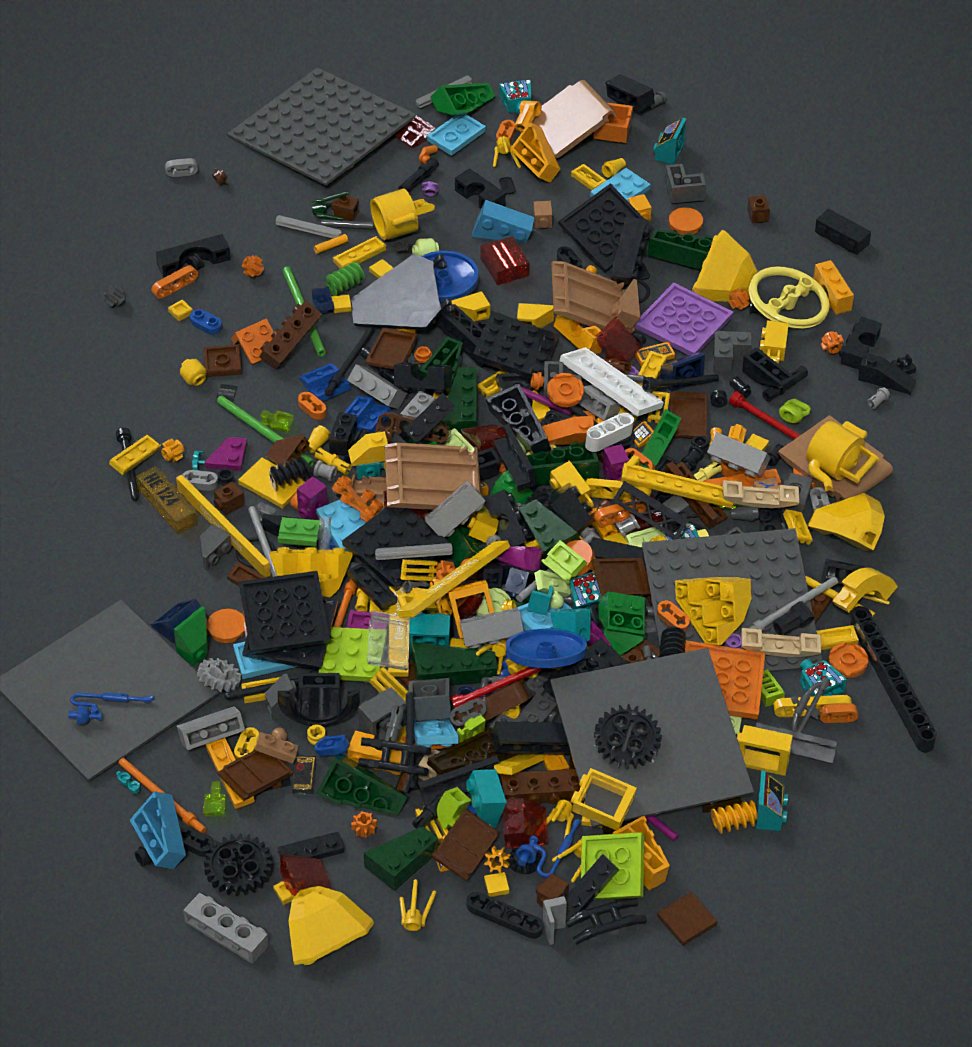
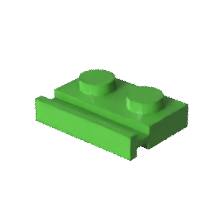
[278,517,321,546]

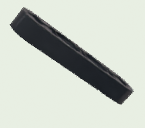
[466,892,543,939]

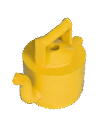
[370,188,435,240]
[806,421,879,492]

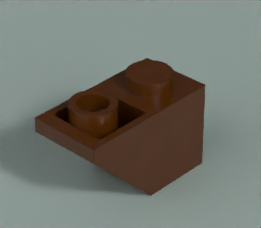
[265,434,310,465]

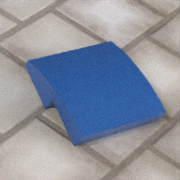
[300,363,351,401]
[344,395,392,434]

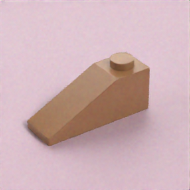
[611,279,640,329]

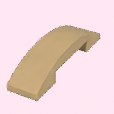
[722,480,799,508]
[741,628,821,657]

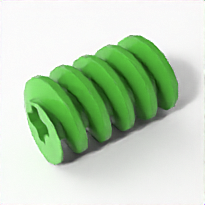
[326,262,365,296]

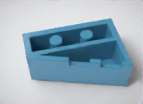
[472,200,534,243]
[130,791,186,869]

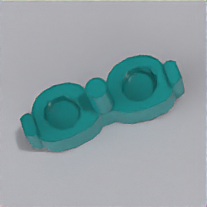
[192,451,205,471]
[116,771,141,794]

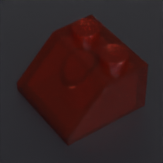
[503,798,548,849]

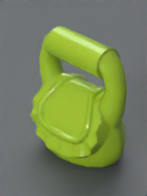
[779,399,811,424]

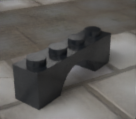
[156,234,230,278]

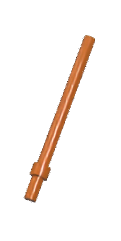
[333,578,357,627]
[118,758,207,834]

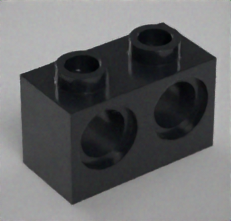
[329,412,358,456]

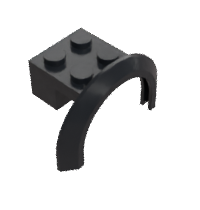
[277,673,360,727]

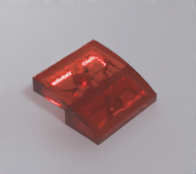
[393,115,436,148]

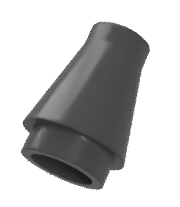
[731,505,759,522]

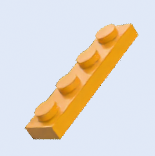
[205,738,255,809]

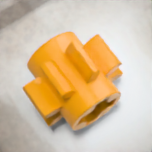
[161,439,184,462]
[484,846,511,873]

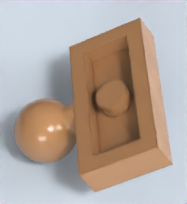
[254,727,298,764]

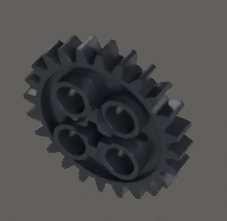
[594,704,662,769]
[204,833,273,896]

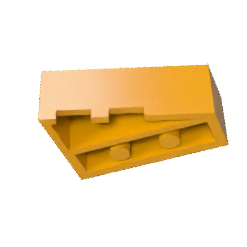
[510,122,560,183]
[612,816,670,890]

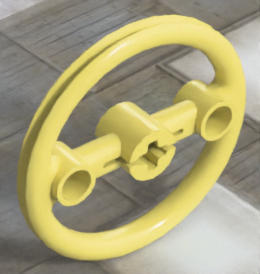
[749,266,830,329]

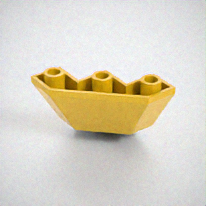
[692,230,757,302]
[808,493,885,551]
[270,547,353,597]
[675,577,752,645]
[289,886,374,965]

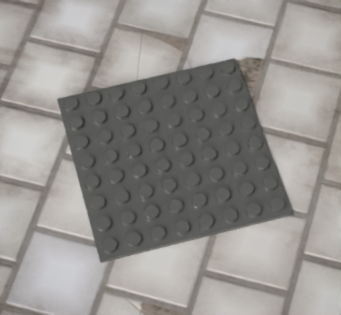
[227,67,416,186]
[642,528,822,672]
[0,600,219,782]
[550,648,754,828]

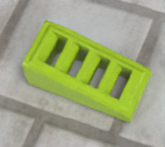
[761,669,785,707]

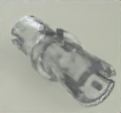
[318,517,333,550]

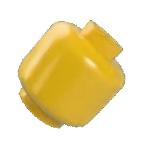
[180,359,207,386]

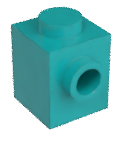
[356,461,383,479]

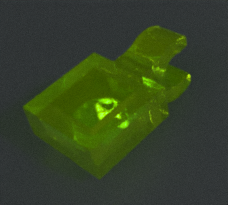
[260,410,294,433]
[203,781,226,816]

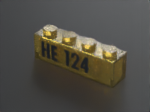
[136,466,198,535]

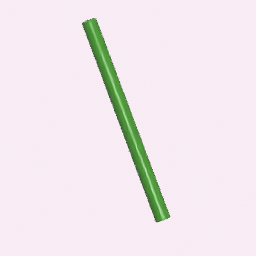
[282,267,326,357]
[217,395,315,468]

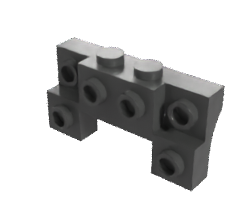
[490,675,559,730]

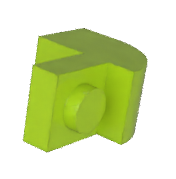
[437,787,471,830]

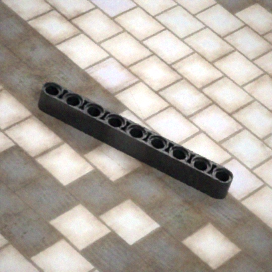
[850,606,937,753]

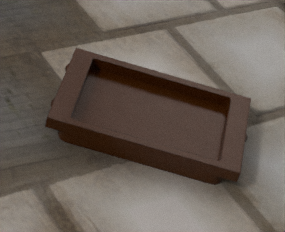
[365,327,418,370]
[670,392,707,438]
[591,558,650,597]
[217,750,294,801]
[431,808,500,881]

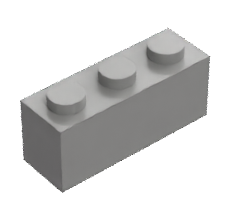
[347,364,407,409]
[707,432,770,478]
[425,480,485,537]
[459,607,524,648]
[177,706,245,750]

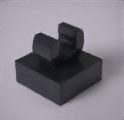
[891,354,917,375]

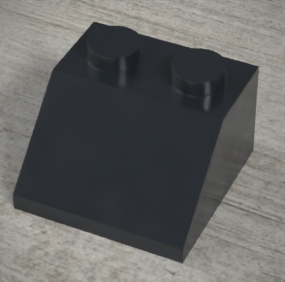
[550,482,592,532]

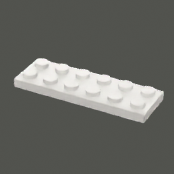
[560,347,664,416]

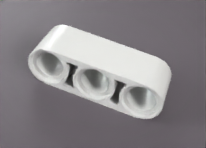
[585,413,634,452]

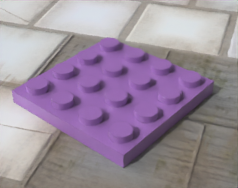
[634,283,734,355]

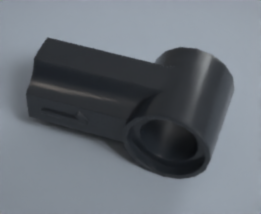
[773,601,815,635]

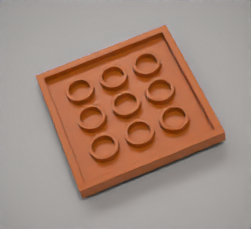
[685,641,765,720]

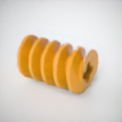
[711,800,757,834]

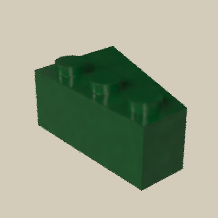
[419,336,463,396]
[364,826,438,891]

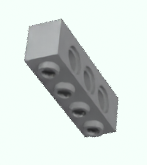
[183,893,269,964]

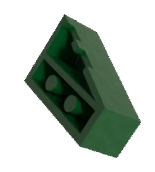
[519,499,581,557]

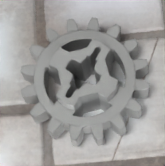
[197,658,241,692]

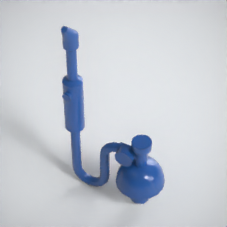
[68,693,155,725]
[516,820,580,878]

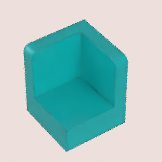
[527,586,554,615]

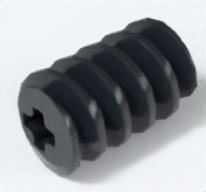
[269,456,311,490]
[659,626,686,657]

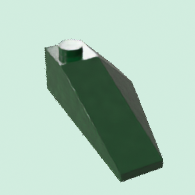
[447,524,498,568]
[316,754,408,815]

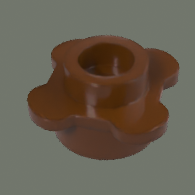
[212,167,228,185]

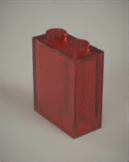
[480,236,530,285]

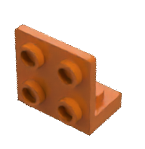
[231,318,274,365]

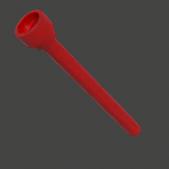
[729,391,800,439]
[450,667,543,712]

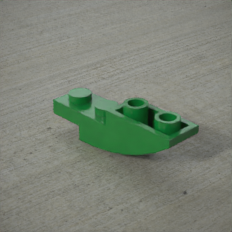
[640,409,682,469]

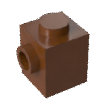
[332,195,359,221]
[747,195,770,223]
[213,481,245,515]
[536,873,569,908]

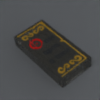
[292,756,316,794]

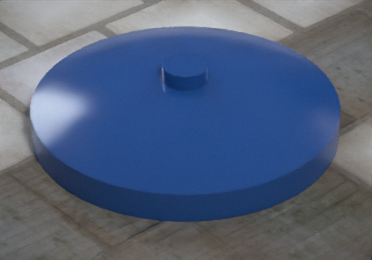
[421,251,479,303]
[506,628,587,668]

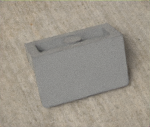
[543,896,567,945]

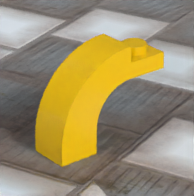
[833,568,898,612]

